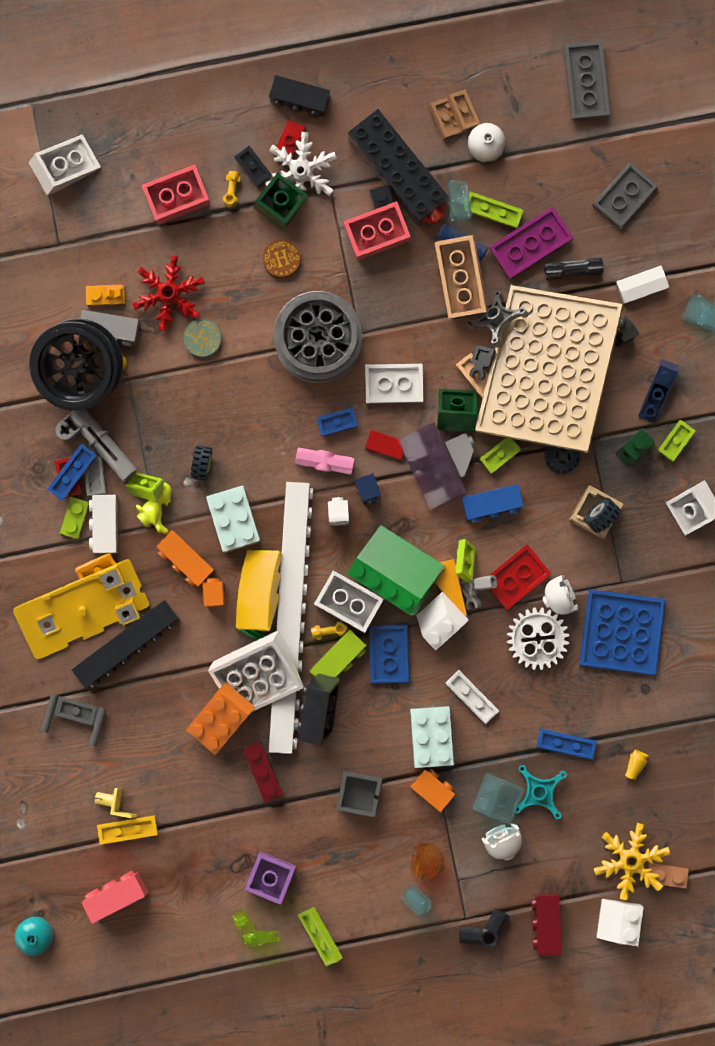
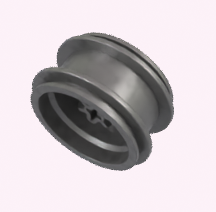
[273,291,362,383]

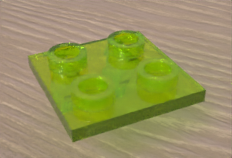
[232,909,281,947]

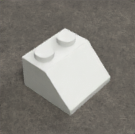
[666,480,715,535]
[416,592,468,650]
[597,899,643,946]

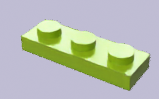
[463,191,523,229]
[298,907,343,966]

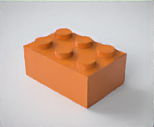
[186,683,256,755]

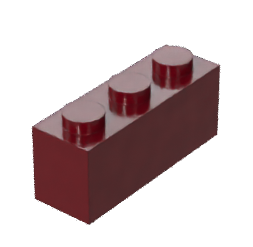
[242,741,283,803]
[531,893,562,955]

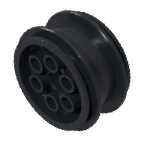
[29,318,123,411]

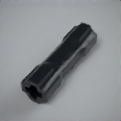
[544,257,604,280]

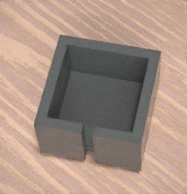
[336,770,382,817]

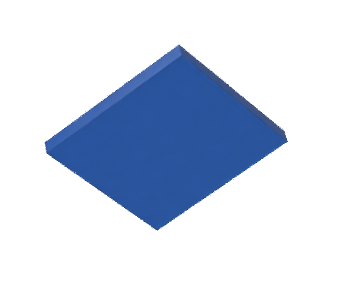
[579,589,665,676]

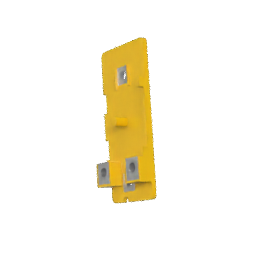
[13,559,149,659]

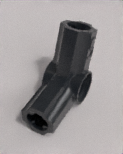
[459,907,510,948]

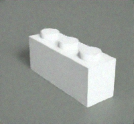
[89,495,118,554]

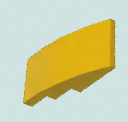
[236,550,283,631]

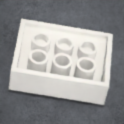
[208,631,304,712]

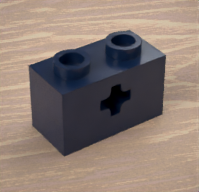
[355,473,381,506]

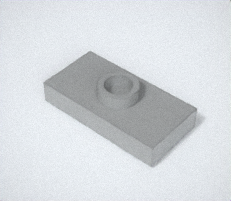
[84,456,107,497]

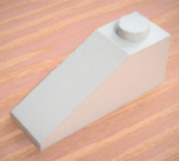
[328,497,349,526]

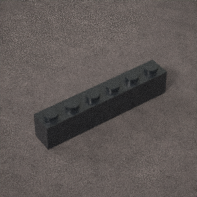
[71,600,180,689]

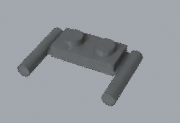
[41,694,107,747]

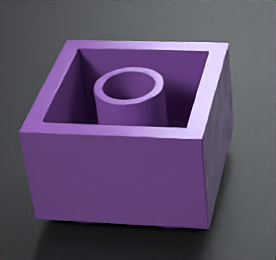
[245,851,296,904]

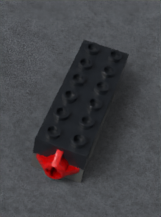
[348,109,449,227]

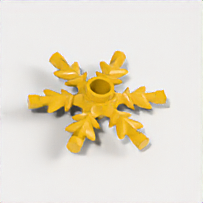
[594,823,670,900]

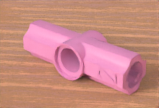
[295,447,355,475]

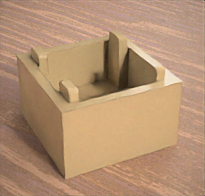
[569,485,623,539]

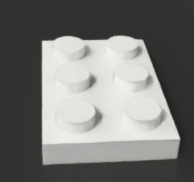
[365,364,423,404]

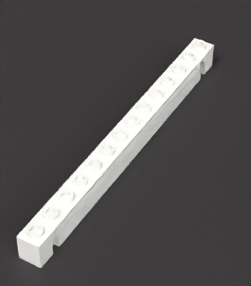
[269,482,313,754]

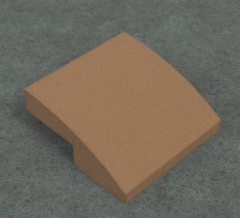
[428,89,480,140]

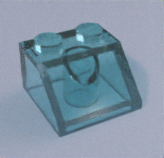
[472,773,525,824]

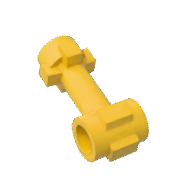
[223,171,241,208]
[311,621,348,640]

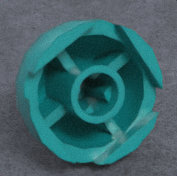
[15,916,55,956]

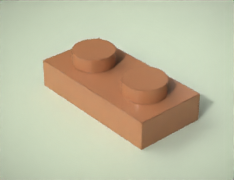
[648,863,689,888]

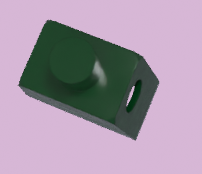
[615,428,655,467]

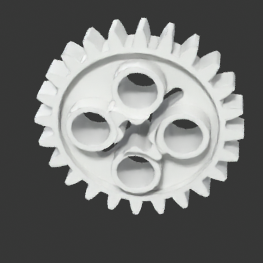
[506,607,569,670]

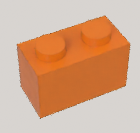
[203,578,226,607]
[410,768,455,812]

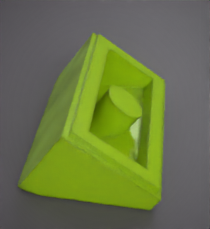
[125,472,164,502]

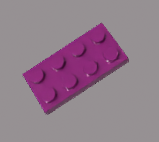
[489,207,573,280]

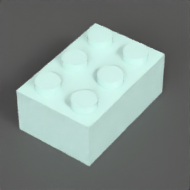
[206,486,261,553]
[410,706,454,768]

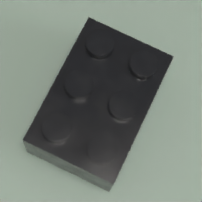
[297,673,340,746]

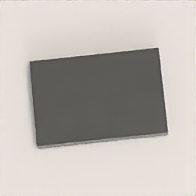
[592,162,658,230]

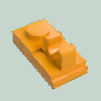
[86,285,125,306]
[75,553,116,579]

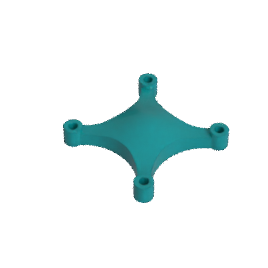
[513,765,567,819]

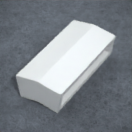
[616,266,669,304]

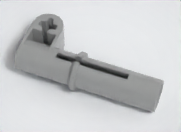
[55,409,138,482]

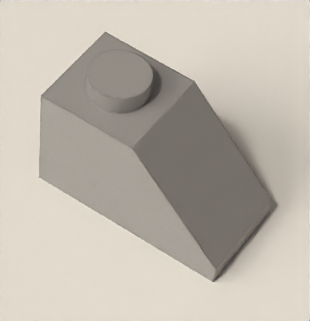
[444,433,475,479]

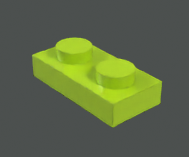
[657,420,696,462]
[479,438,521,474]
[60,497,89,539]
[455,539,476,582]

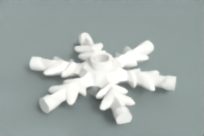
[265,132,337,209]

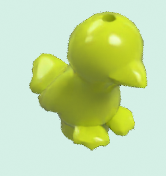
[136,482,172,534]

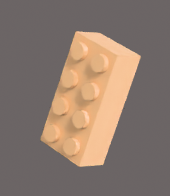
[435,235,488,318]

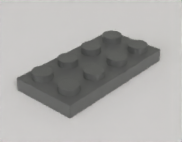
[564,41,610,120]

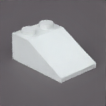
[29,134,101,195]

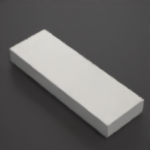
[445,670,499,724]

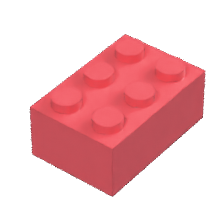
[142,165,211,225]
[343,202,411,261]
[81,871,149,923]

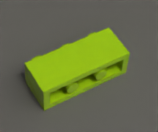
[310,629,366,678]

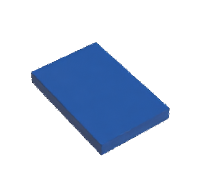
[369,625,409,684]

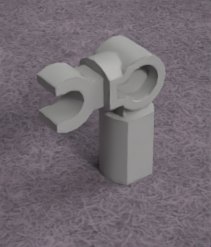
[460,575,497,610]

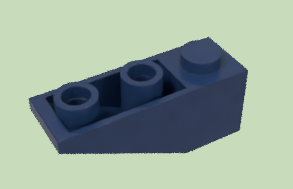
[638,359,679,423]

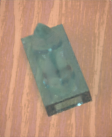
[447,180,472,221]

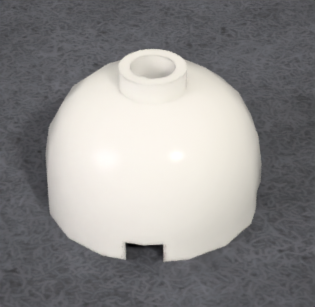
[468,123,505,162]
[543,575,578,615]
[482,824,522,860]

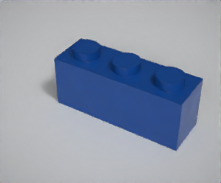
[461,484,524,523]

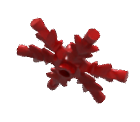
[132,255,205,331]

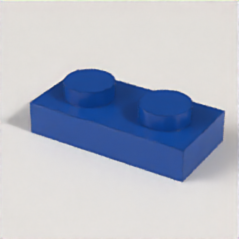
[316,407,358,437]

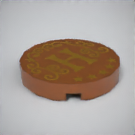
[263,239,301,278]

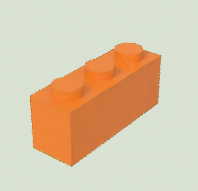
[156,530,215,587]

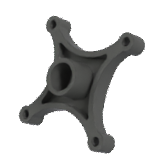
[467,290,529,348]

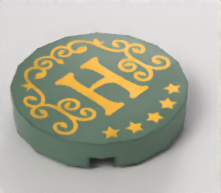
[184,319,221,357]

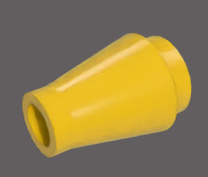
[625,750,649,780]

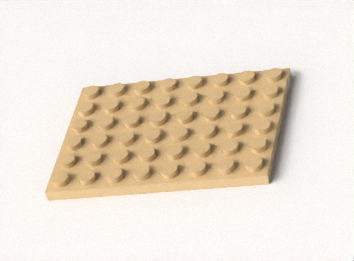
[475,285,623,453]

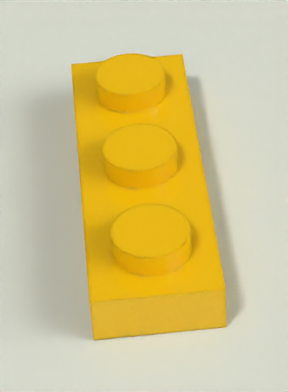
[97,815,158,845]

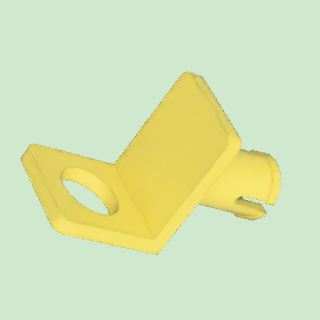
[95,788,137,818]

